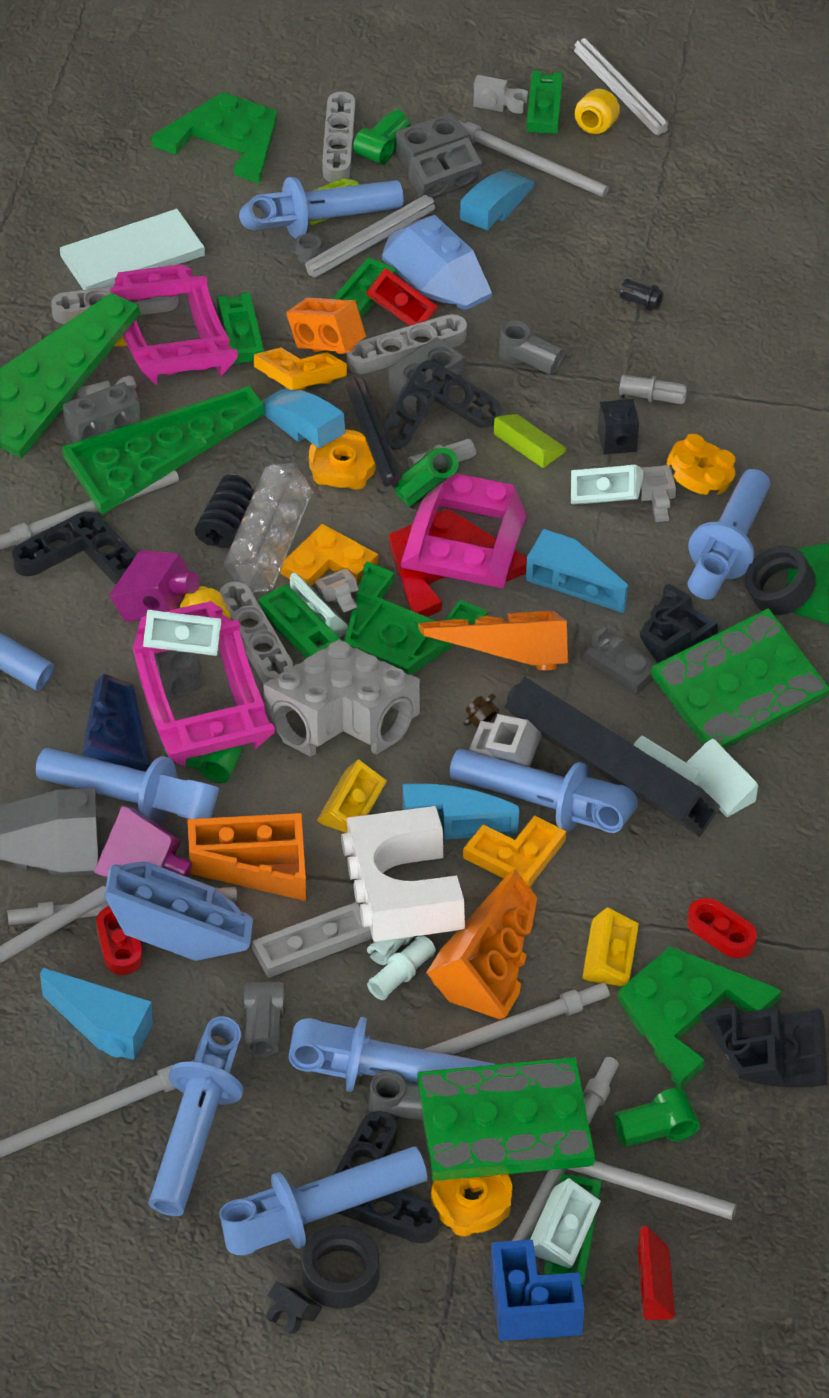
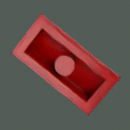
[365,268,438,326]
[637,1226,675,1320]

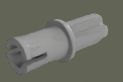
[619,374,687,404]
[408,439,476,471]

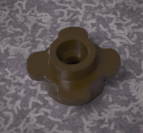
[463,693,499,729]

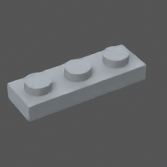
[252,902,373,978]

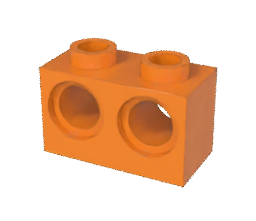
[286,298,366,354]

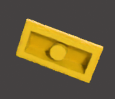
[317,759,387,833]
[582,907,639,986]

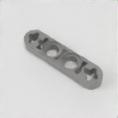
[322,92,355,182]
[51,286,179,324]
[346,314,467,374]
[219,581,293,684]

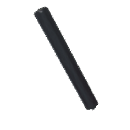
[346,376,402,488]

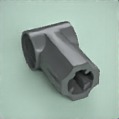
[498,320,565,375]
[244,982,285,1058]
[368,1071,423,1121]

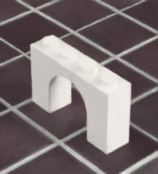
[341,806,465,942]

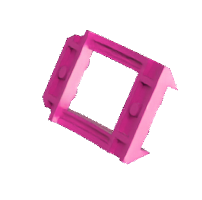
[110,264,238,386]
[401,473,527,589]
[133,601,275,767]

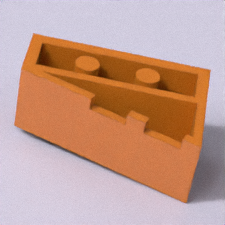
[188,813,306,901]

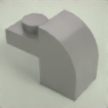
[469,714,542,767]

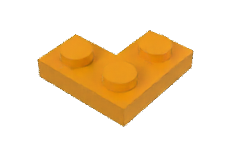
[254,347,347,391]
[280,524,378,586]
[463,815,567,887]

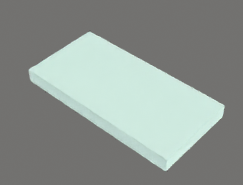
[60,209,205,290]

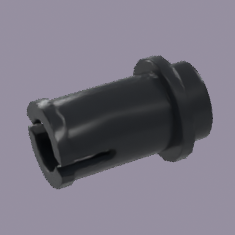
[619,278,664,311]

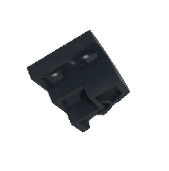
[640,583,718,663]
[701,1006,827,1087]

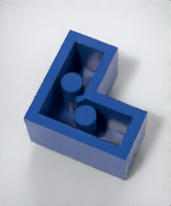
[490,1239,585,1341]

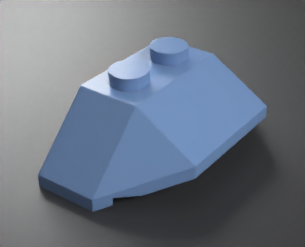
[382,215,492,310]
[104,861,253,961]

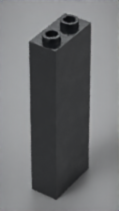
[504,677,721,837]

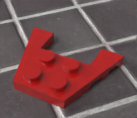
[388,509,527,617]

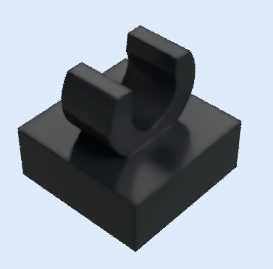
[266,1281,322,1334]

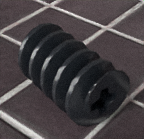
[194,473,258,548]

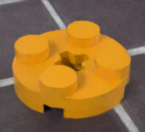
[309,429,376,490]
[667,434,736,495]
[431,1174,512,1237]

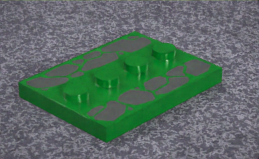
[650,608,829,750]
[417,1057,595,1181]

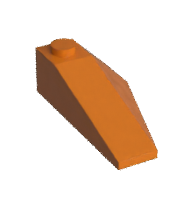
[418,610,568,670]
[426,869,537,1020]

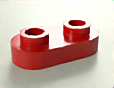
[687,898,757,958]
[96,906,143,975]

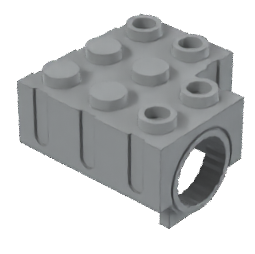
[263,640,420,757]

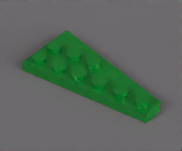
[0,292,140,459]
[62,386,264,515]

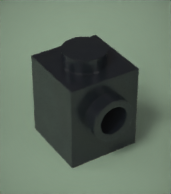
[598,399,639,455]

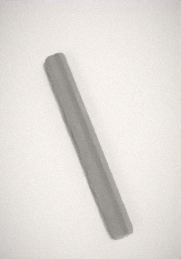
[574,38,669,136]
[305,195,435,278]

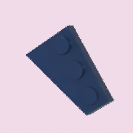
[82,674,150,771]

